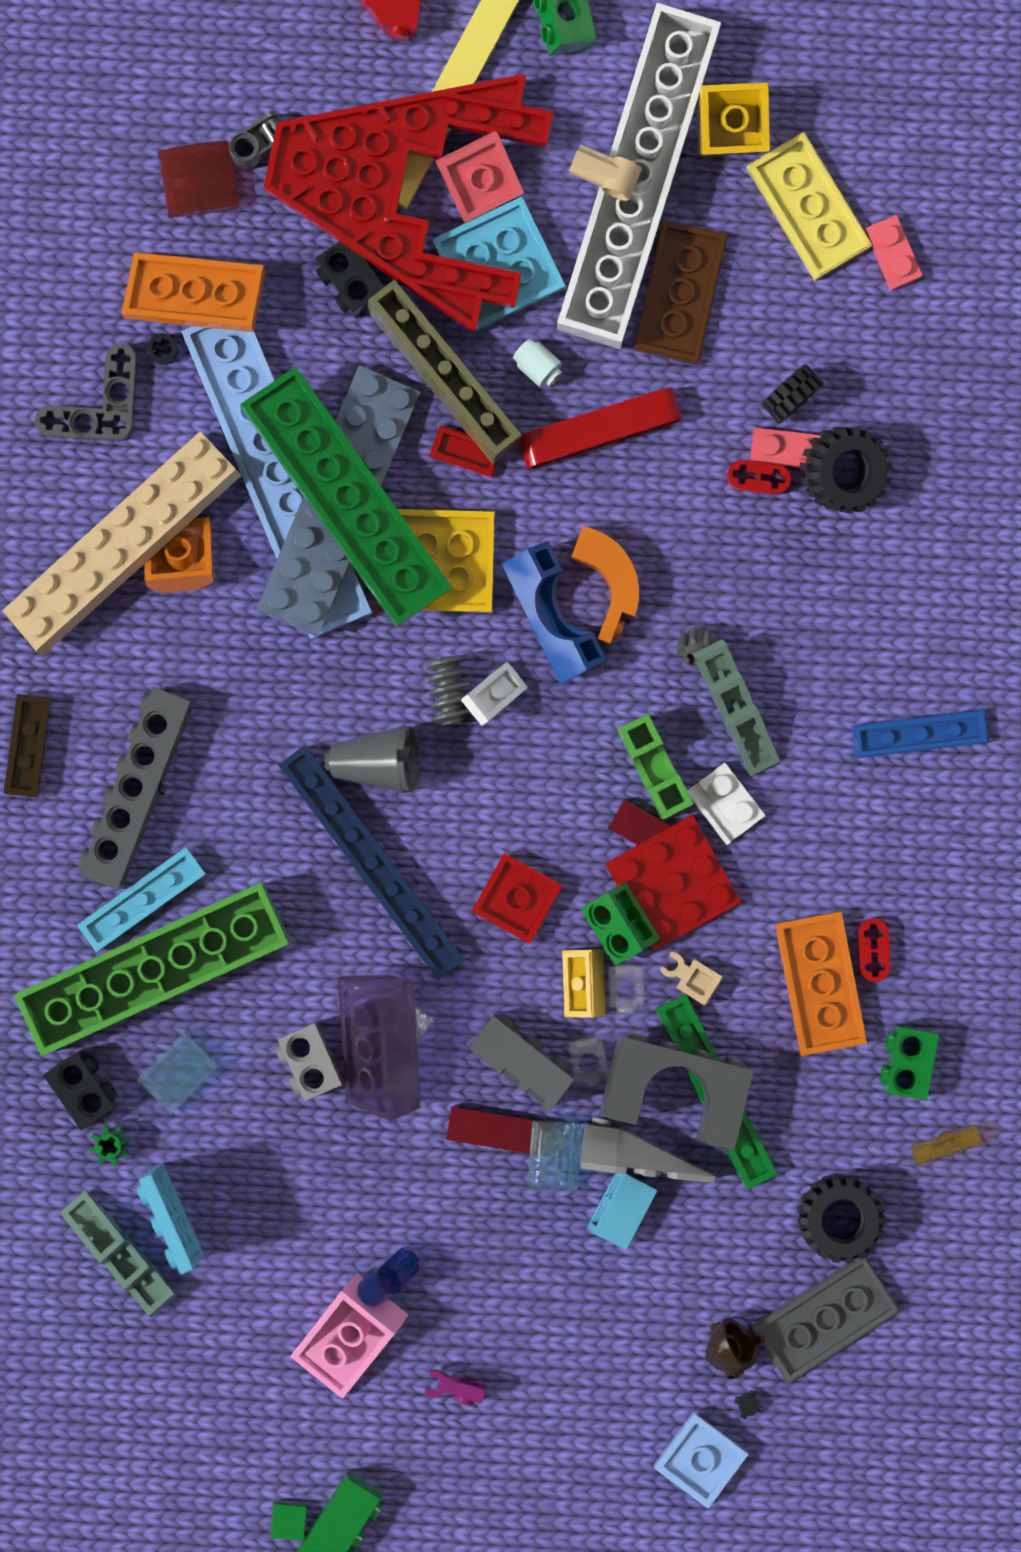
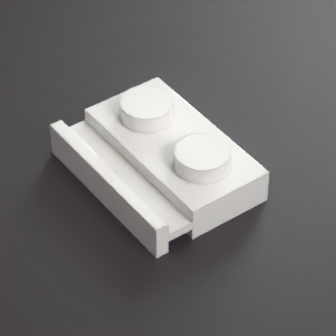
[687,762,765,845]

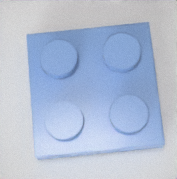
[653,1411,749,1508]

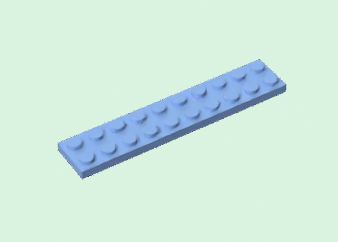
[181,326,372,639]

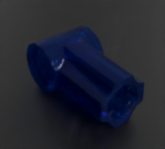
[358,1247,420,1307]

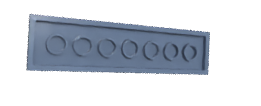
[255,365,420,637]

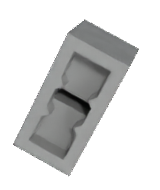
[275,1021,344,1101]

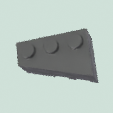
[469,1013,574,1113]

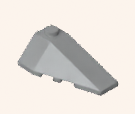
[579,1117,715,1183]

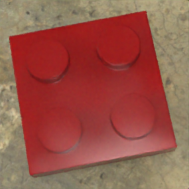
[471,853,563,944]

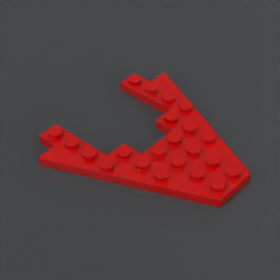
[264,74,553,332]

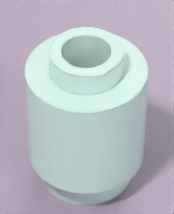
[513,338,563,388]

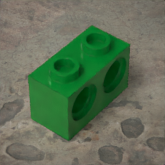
[580,881,660,966]
[879,1025,939,1101]

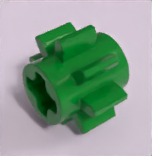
[89,1124,132,1166]

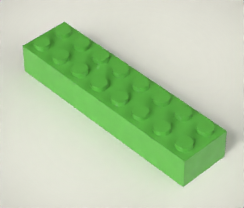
[14,882,292,1056]

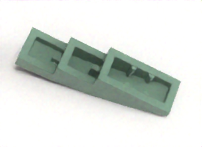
[693,639,780,777]
[60,1190,178,1317]

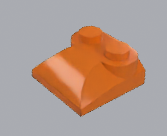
[144,517,215,593]

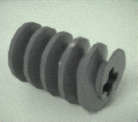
[426,655,474,726]

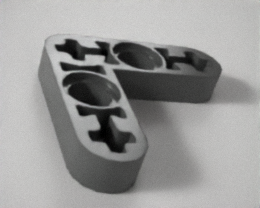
[35,343,138,442]

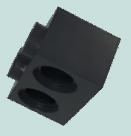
[315,242,384,319]
[43,1050,119,1130]

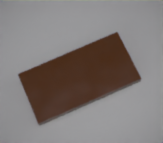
[633,220,728,365]

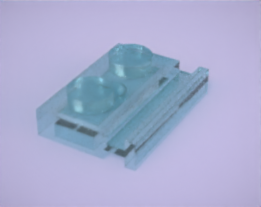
[137,1031,220,1114]
[527,1121,582,1191]

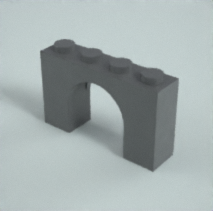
[599,1032,754,1150]

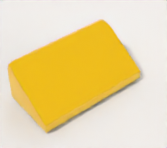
[562,949,605,1017]

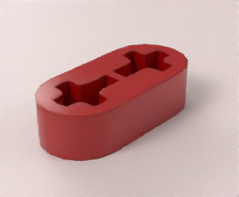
[727,460,791,496]
[857,918,890,982]

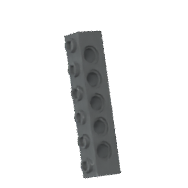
[78,687,195,890]

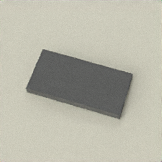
[751,1257,900,1384]

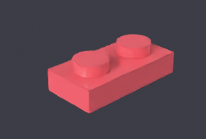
[864,215,923,291]
[750,428,821,468]

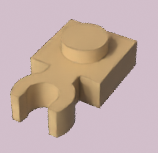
[660,952,723,1007]

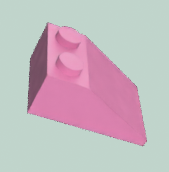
[290,1273,408,1399]

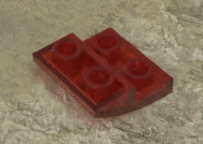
[158,140,239,218]

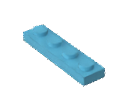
[77,847,207,952]

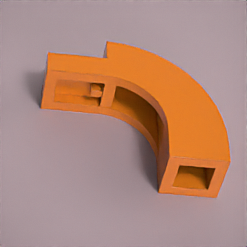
[571,525,639,645]

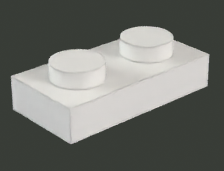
[461,662,528,726]

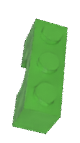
[617,714,694,820]

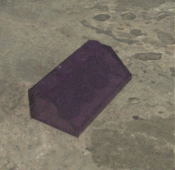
[338,975,421,1121]

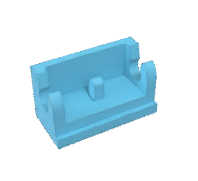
[587,1172,657,1250]

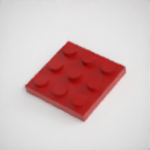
[604,814,741,951]

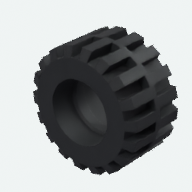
[799,427,893,513]
[797,1174,886,1264]

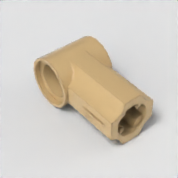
[569,145,642,201]

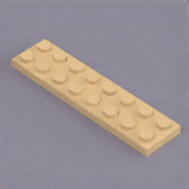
[2,431,241,656]

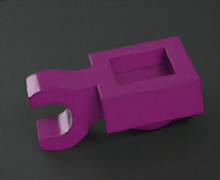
[425,1369,486,1406]

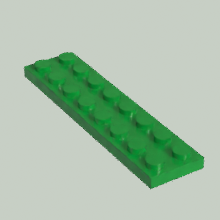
[240,367,453,627]

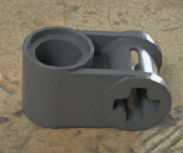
[229,110,279,170]

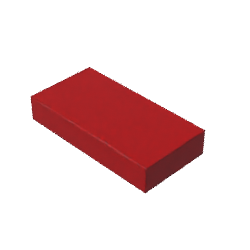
[429,425,498,479]

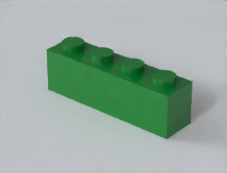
[296,1471,383,1552]

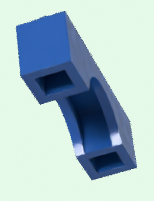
[502,541,607,684]

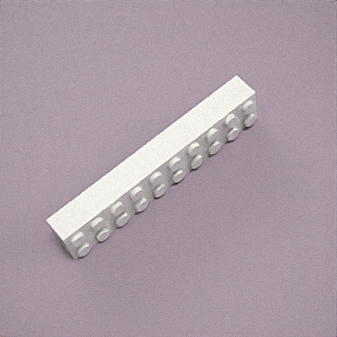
[557,3,721,349]

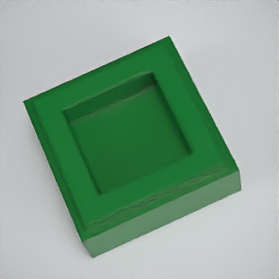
[270,1502,307,1541]

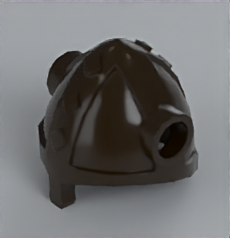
[705,1318,765,1379]

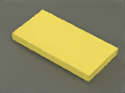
[746,132,873,281]

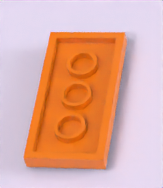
[121,252,266,332]
[775,911,867,1056]

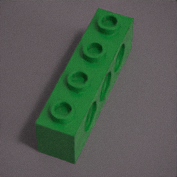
[533,0,597,55]

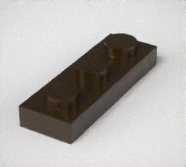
[4,694,52,798]

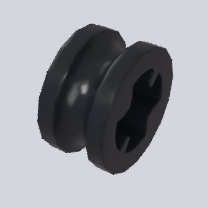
[147,333,179,366]

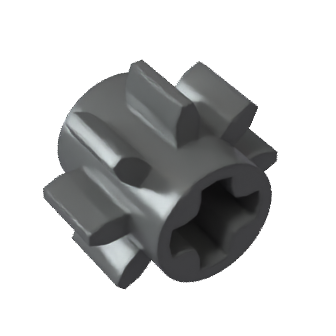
[676,626,719,668]

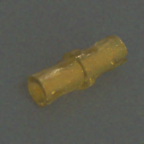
[910,1125,982,1166]

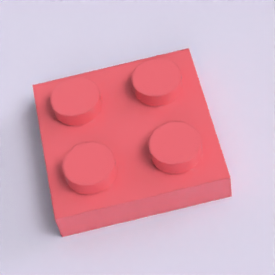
[436,131,524,223]

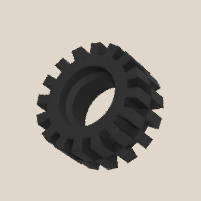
[761,363,824,424]

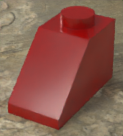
[359,0,422,41]

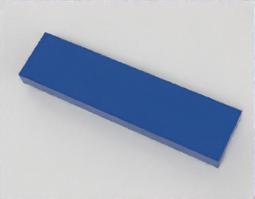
[851,710,989,759]

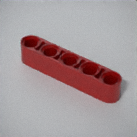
[519,387,683,470]

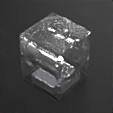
[608,965,644,1013]
[568,1034,609,1087]

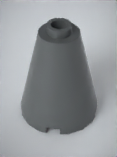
[325,726,420,793]

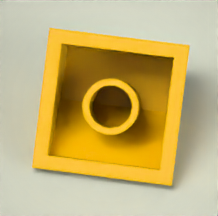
[697,82,770,155]

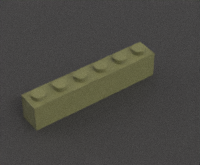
[367,280,522,465]

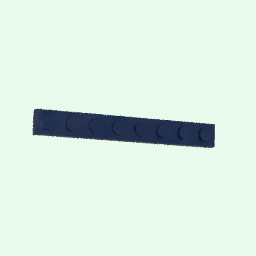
[278,745,465,980]

